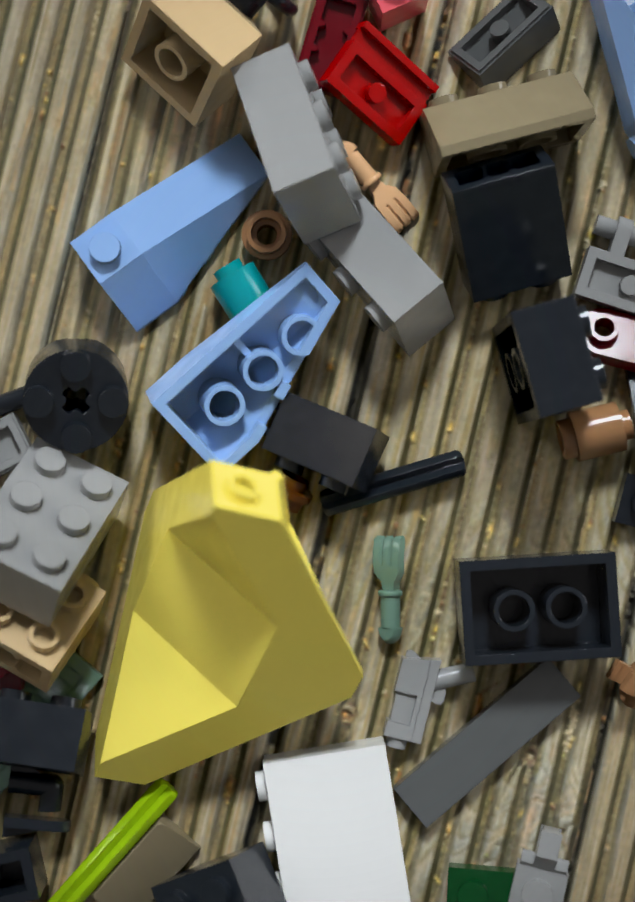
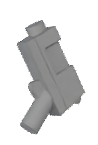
[383,649,476,750]

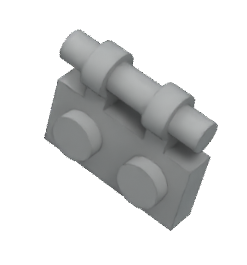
[572,215,635,316]

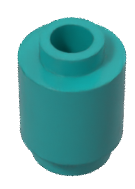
[210,258,270,320]

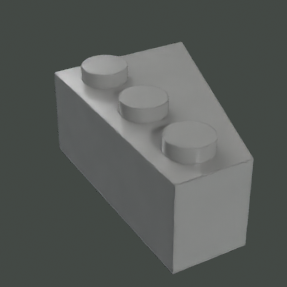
[306,194,455,357]

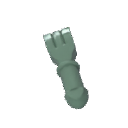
[372,535,406,644]

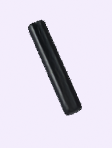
[319,450,466,516]

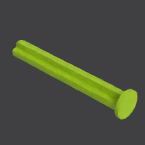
[47,778,178,902]

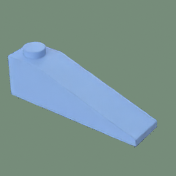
[145,262,340,465]

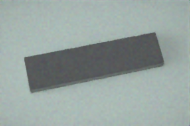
[393,661,581,828]

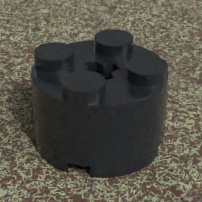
[22,338,129,454]

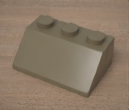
[419,69,596,179]

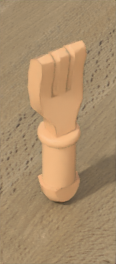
[343,141,419,234]

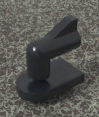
[2,766,71,838]

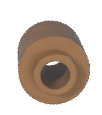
[555,402,634,462]

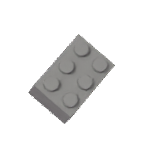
[231,43,363,245]
[0,437,129,627]

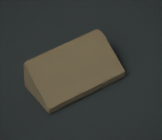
[91,813,200,902]

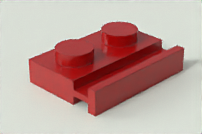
[318,21,439,146]

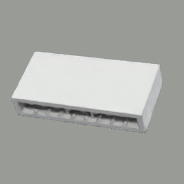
[255,736,411,902]

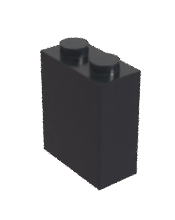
[441,145,572,303]

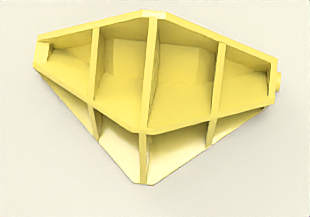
[95,460,363,785]

